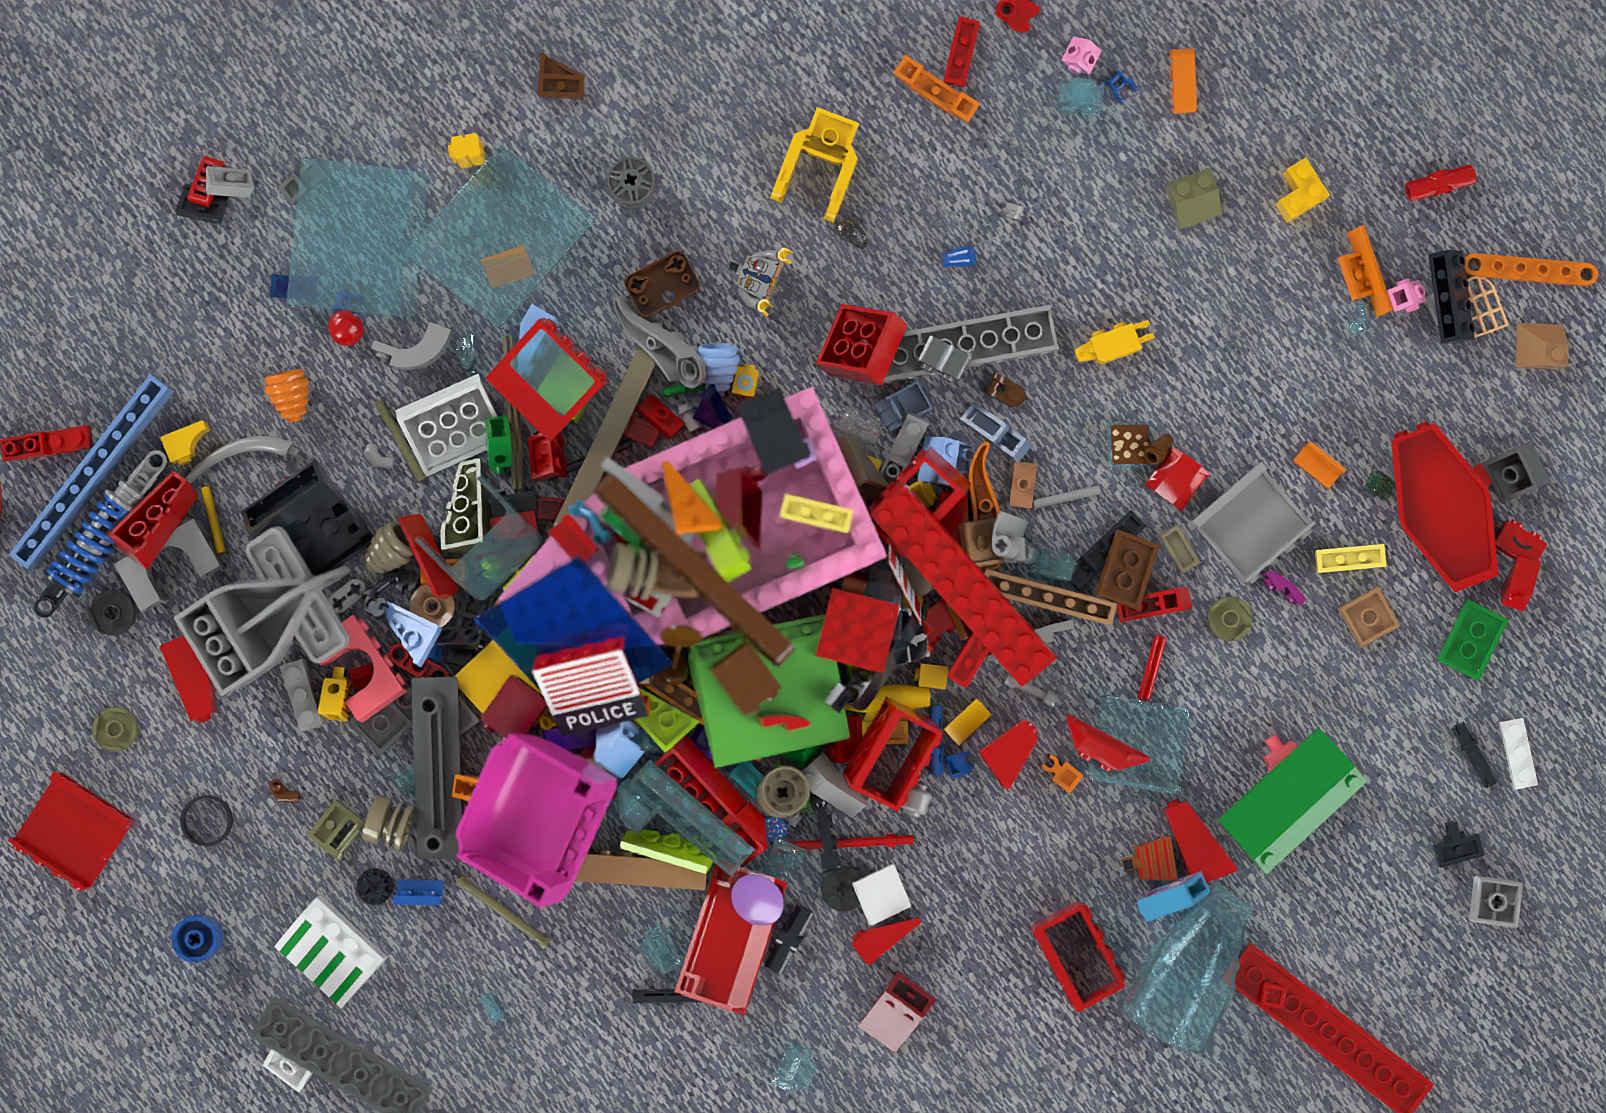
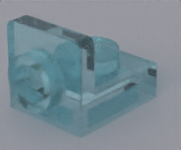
[639,727,664,755]

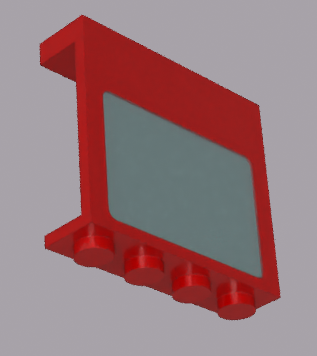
[485,318,610,442]

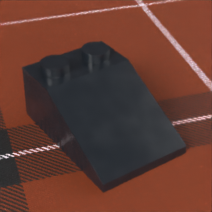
[737,388,809,476]

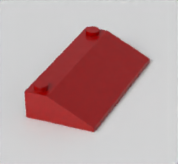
[675,860,787,1016]

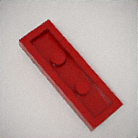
[943,16,980,88]

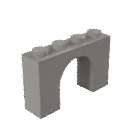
[114,517,225,612]

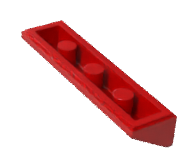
[398,514,458,599]

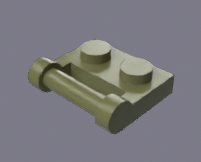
[307,799,365,861]

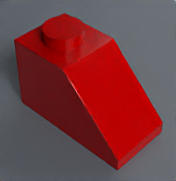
[1501,554,1541,611]

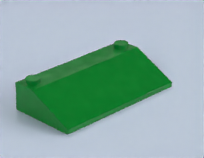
[1218,727,1367,875]

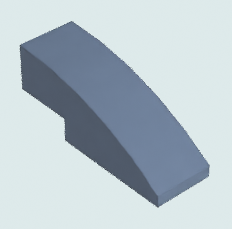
[960,402,1031,464]

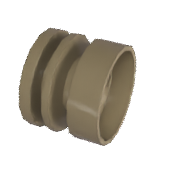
[606,543,658,600]
[756,766,810,818]
[362,795,416,852]

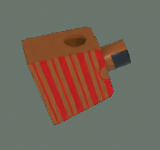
[1122,835,1178,880]

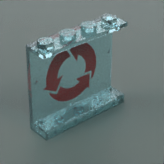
[1087,694,1193,795]

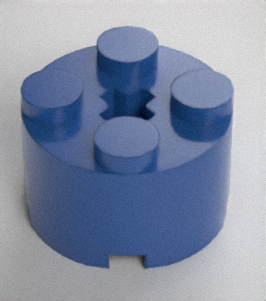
[171,914,223,962]

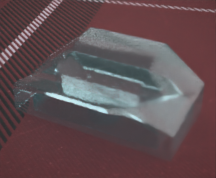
[764,837,807,882]
[639,923,684,975]
[772,1041,817,1093]

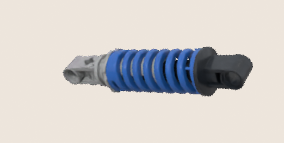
[34,449,167,618]

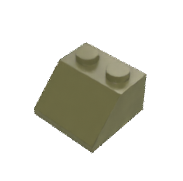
[1165,168,1222,229]

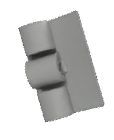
[992,512,1038,565]

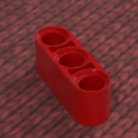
[388,644,451,677]

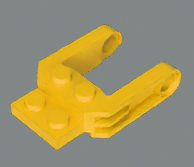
[770,107,859,223]

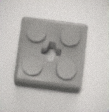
[1469,875,1523,928]

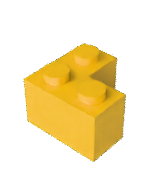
[1275,157,1330,223]

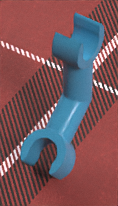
[569,500,611,545]

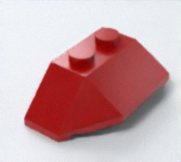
[1065,714,1151,772]

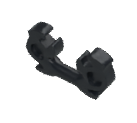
[361,568,419,621]

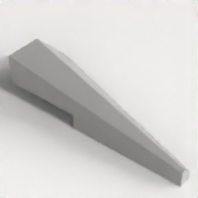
[601,457,697,545]

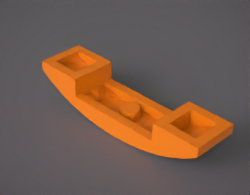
[893,55,980,123]

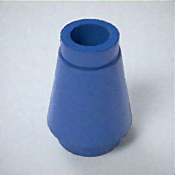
[943,245,977,267]

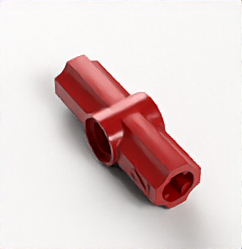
[1405,164,1477,202]

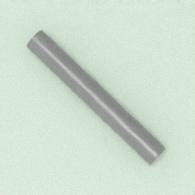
[1033,485,1101,509]

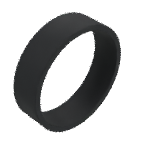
[180,795,233,846]

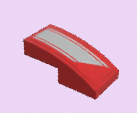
[757,713,810,731]

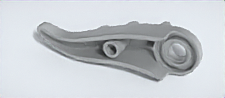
[613,296,706,388]

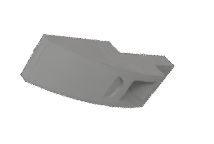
[879,412,929,500]

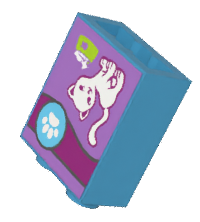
[1137,871,1210,922]

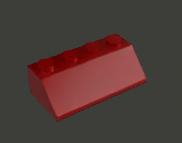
[647,735,747,837]

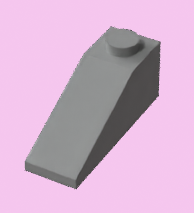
[801,753,868,818]

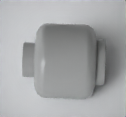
[901,783,932,818]

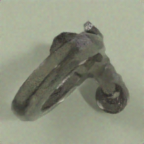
[838,217,868,249]

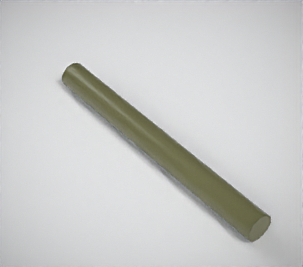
[375,400,426,482]

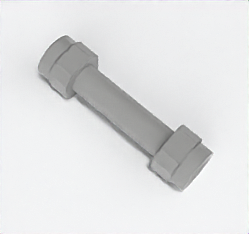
[1003,672,1059,707]

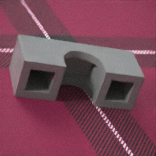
[280,659,327,732]

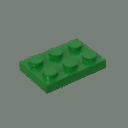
[1436,599,1509,681]

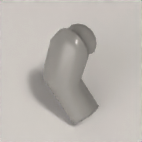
[364,443,395,469]

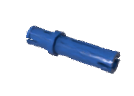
[929,706,945,774]

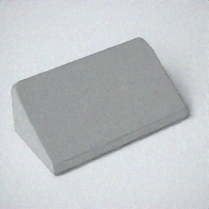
[206,166,254,198]

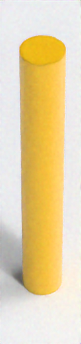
[201,486,226,554]

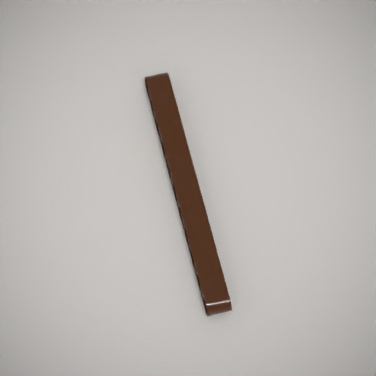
[594,473,795,667]

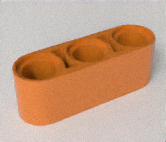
[1169,49,1197,114]

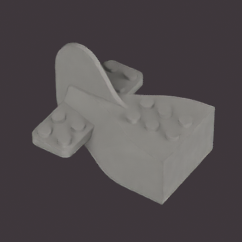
[174,527,350,696]

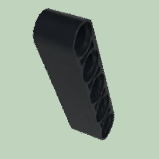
[846,607,921,711]

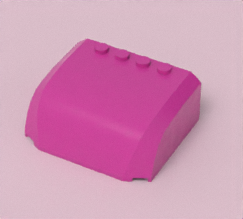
[456,733,617,908]

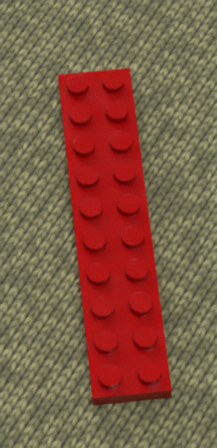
[869,484,1057,687]
[1222,942,1435,1113]

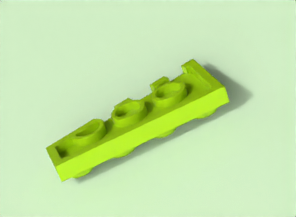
[620,828,723,874]

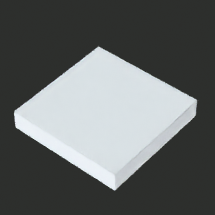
[852,864,911,925]

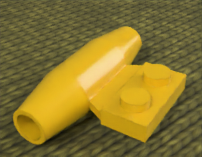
[845,684,930,744]

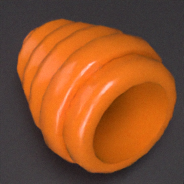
[264,369,309,423]

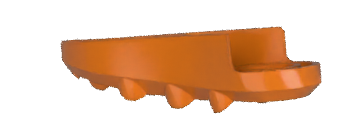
[968,441,1004,570]

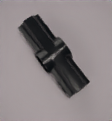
[764,904,814,975]

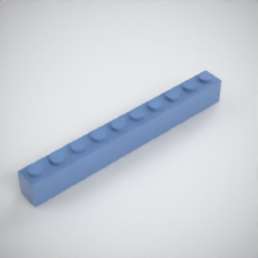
[9,374,174,570]

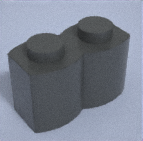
[918,335,971,383]

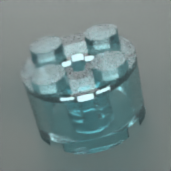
[1057,78,1105,117]

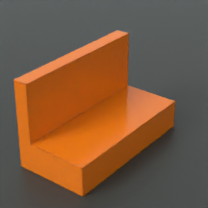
[1292,441,1347,490]

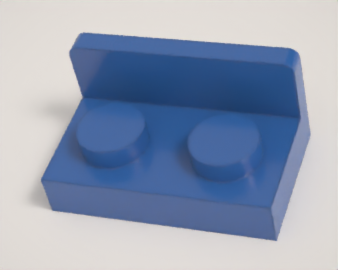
[393,880,444,906]

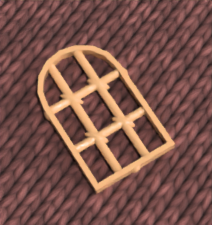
[1468,276,1509,338]

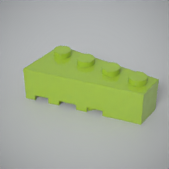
[689,478,752,582]

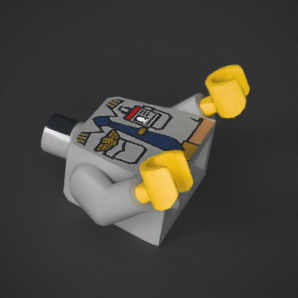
[727,248,794,316]

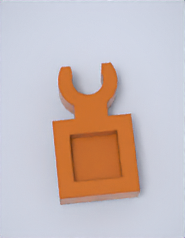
[1041,755,1084,793]

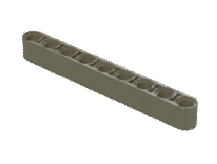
[553,348,658,528]

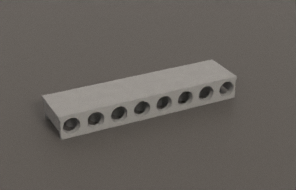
[883,305,1059,384]

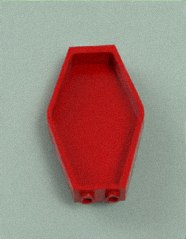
[1390,421,1499,592]

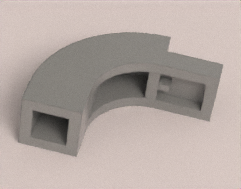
[371,322,454,370]

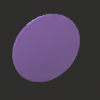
[731,874,784,925]

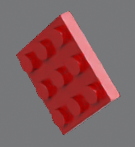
[816,588,900,673]

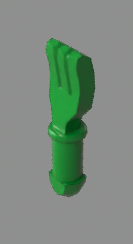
[662,383,706,398]

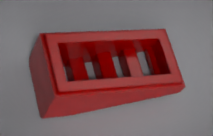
[187,156,226,207]

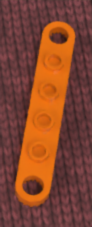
[1464,253,1598,286]

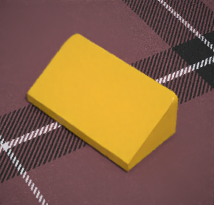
[943,698,992,746]

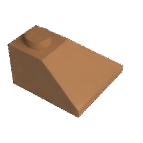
[1515,323,1569,370]

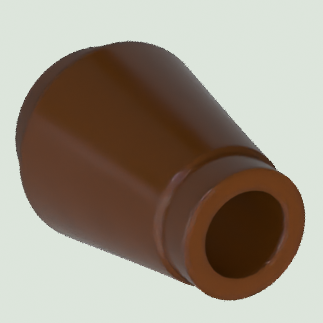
[1144,434,1174,465]

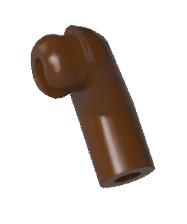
[269,779,300,803]

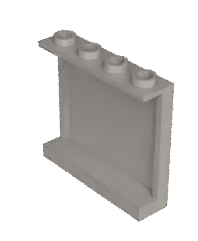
[1190,462,1316,584]

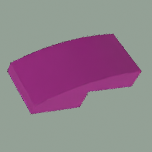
[1263,570,1307,606]

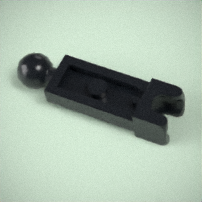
[811,794,841,875]

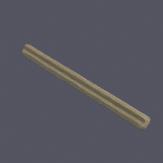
[503,335,524,492]

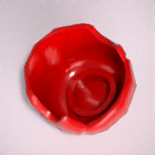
[327,310,364,346]

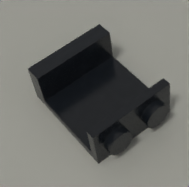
[487,487,544,553]

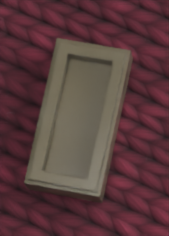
[1158,524,1201,574]

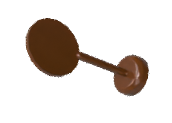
[657,625,702,685]

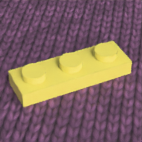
[780,494,854,533]
[1315,544,1386,573]

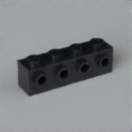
[1428,250,1475,344]

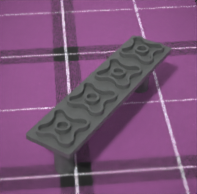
[411,677,462,859]
[250,996,433,1113]

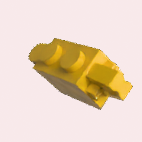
[1074,320,1155,365]

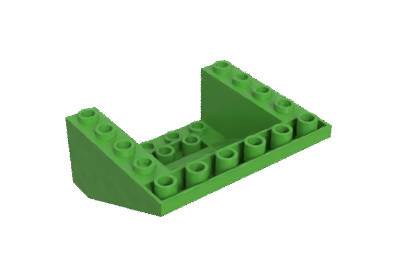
[687,614,850,768]

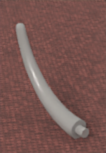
[185,436,300,484]

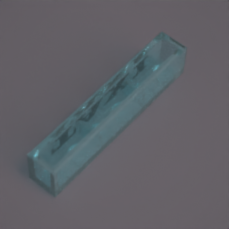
[627,760,755,877]

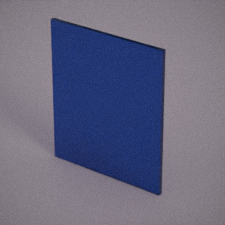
[474,555,673,694]

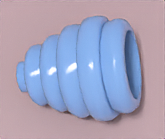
[697,343,740,396]

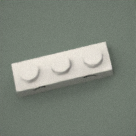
[1499,718,1538,790]

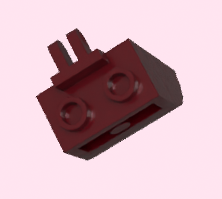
[715,465,768,550]

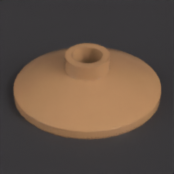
[409,584,455,627]

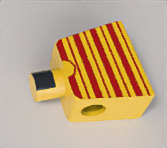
[318,667,353,722]

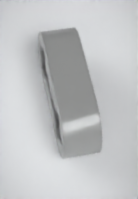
[328,579,367,614]

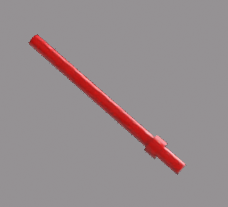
[777,833,914,851]

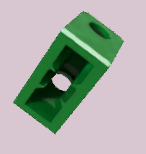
[484,416,512,474]

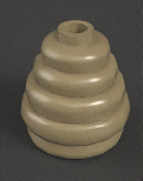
[364,522,414,574]

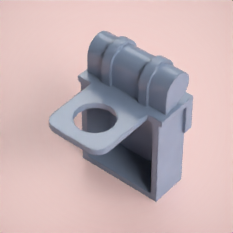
[875,380,933,432]

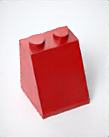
[977,720,1038,790]

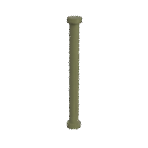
[455,874,552,950]

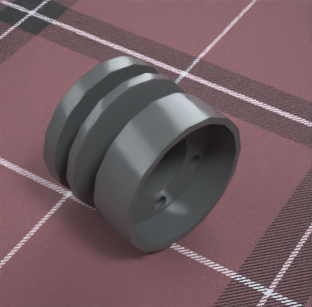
[607,157,657,211]

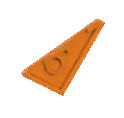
[662,461,722,534]

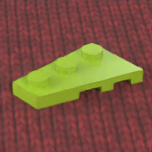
[635,687,700,753]

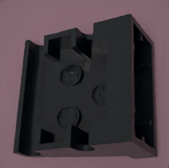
[241,459,374,576]

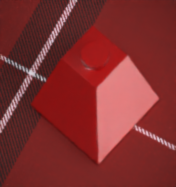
[711,801,768,868]

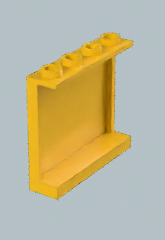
[454,625,551,730]

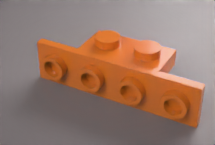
[1337,225,1394,317]

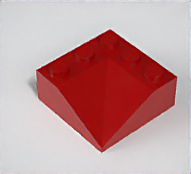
[816,304,908,386]

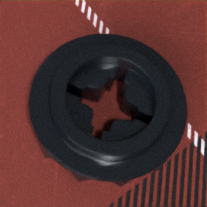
[356,868,393,905]

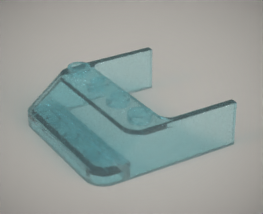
[415,475,542,600]

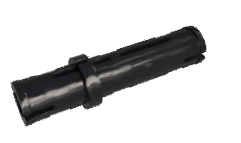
[1451,721,1498,788]
[632,989,702,1005]

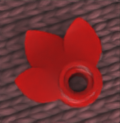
[995,0,1040,33]

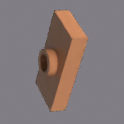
[1009,461,1037,509]

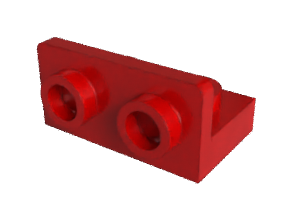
[527,433,567,482]
[826,716,862,763]

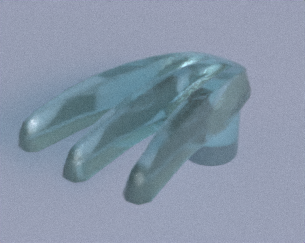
[452,333,475,374]

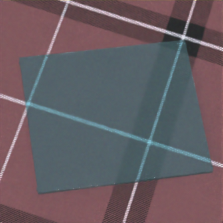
[404,144,597,329]
[286,158,429,319]

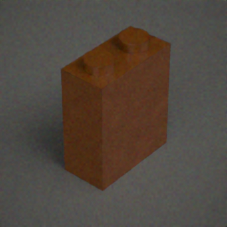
[708,641,782,716]

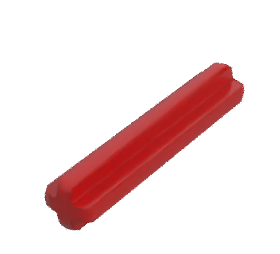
[1138,635,1167,701]

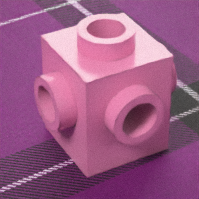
[1062,37,1101,75]
[1387,278,1427,313]

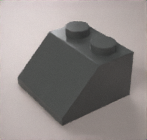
[1482,441,1551,504]

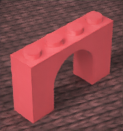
[319,615,407,723]

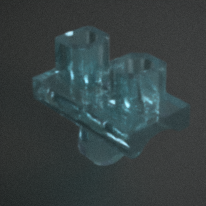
[1031,549,1078,586]

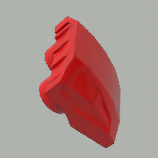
[1145,447,1210,511]

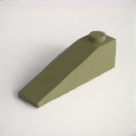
[441,458,494,555]

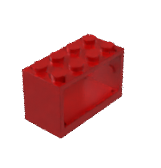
[867,447,972,558]
[842,696,943,812]
[1030,901,1127,1013]

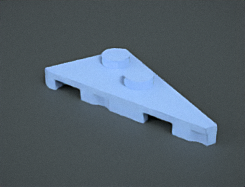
[378,597,442,667]

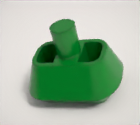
[786,553,805,569]

